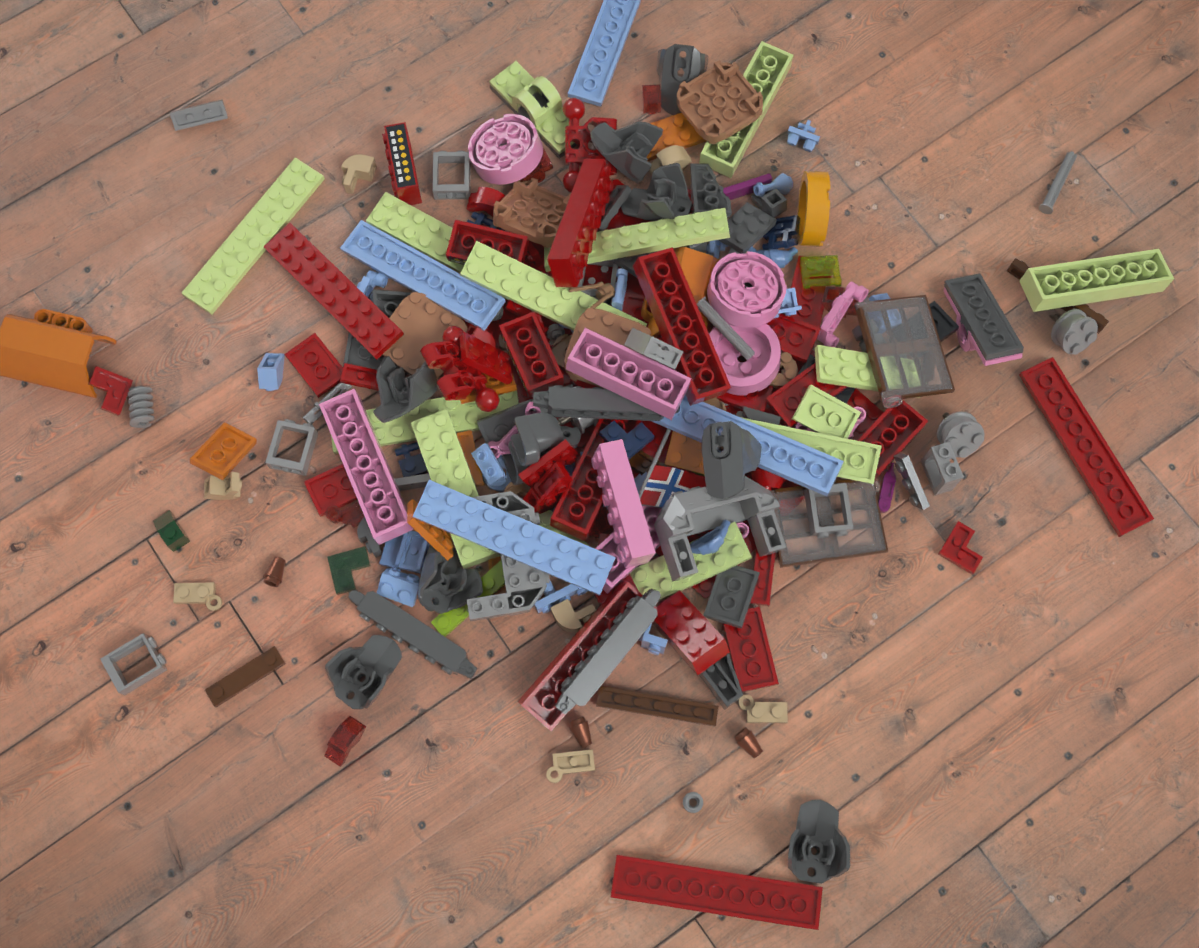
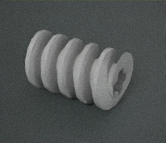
[128,386,155,428]

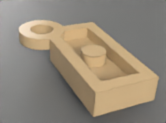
[173,582,223,611]
[738,694,788,723]
[546,749,595,783]

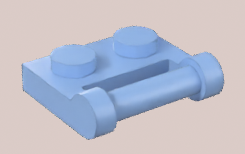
[611,269,628,311]

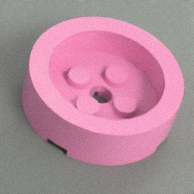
[468,114,543,185]
[707,251,787,328]
[709,322,781,395]

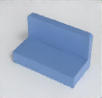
[379,532,409,569]

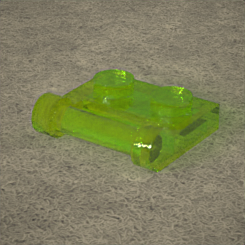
[800,255,842,289]

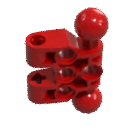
[563,98,617,193]
[420,326,500,412]

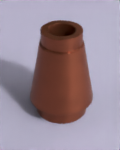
[263,557,286,587]
[569,716,593,748]
[734,727,763,758]

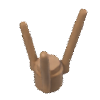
[569,281,615,309]

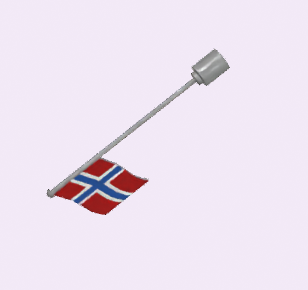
[638,428,706,509]

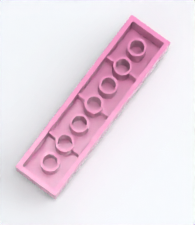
[319,389,414,545]

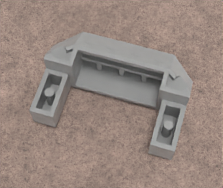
[654,476,786,582]
[467,491,550,621]

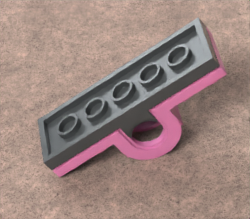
[944,273,1024,366]

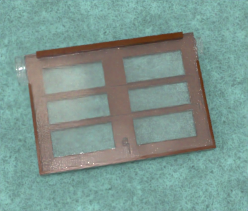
[854,295,955,408]
[770,479,888,568]

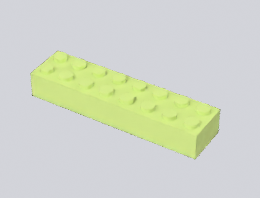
[699,41,794,178]
[1019,249,1174,312]
[410,409,501,569]

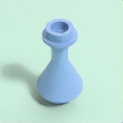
[753,173,793,197]

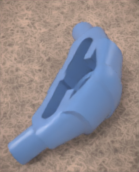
[748,246,798,268]
[690,520,730,555]

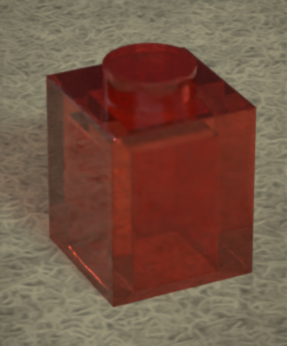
[642,84,662,114]

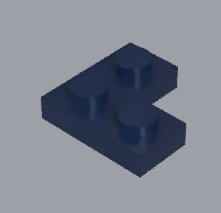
[599,420,655,460]

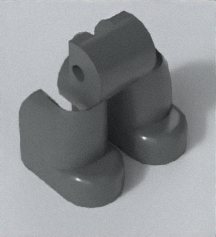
[502,412,581,485]

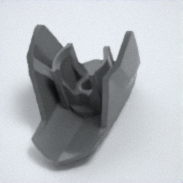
[657,44,709,115]
[590,122,663,183]
[621,163,692,221]
[373,356,438,423]
[701,421,762,499]
[418,545,483,614]
[325,635,402,709]
[788,800,850,884]

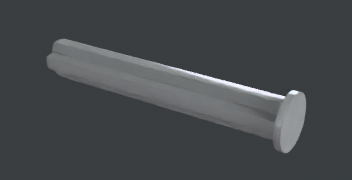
[1039,151,1077,214]
[697,297,755,360]

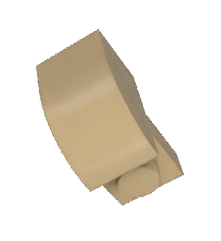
[649,145,692,174]
[341,154,377,194]
[204,472,242,500]
[550,599,596,632]

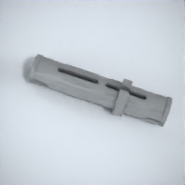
[302,383,352,425]

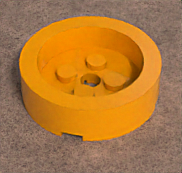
[797,171,830,247]

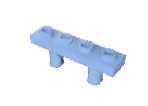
[534,581,588,614]

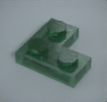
[327,546,371,595]

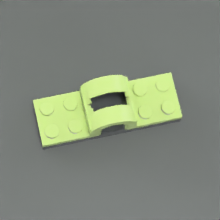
[489,61,581,159]

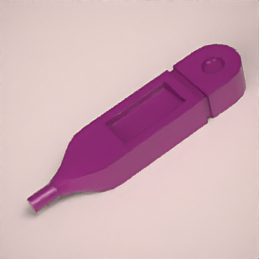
[878,463,896,513]

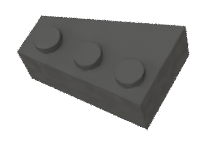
[699,634,743,710]

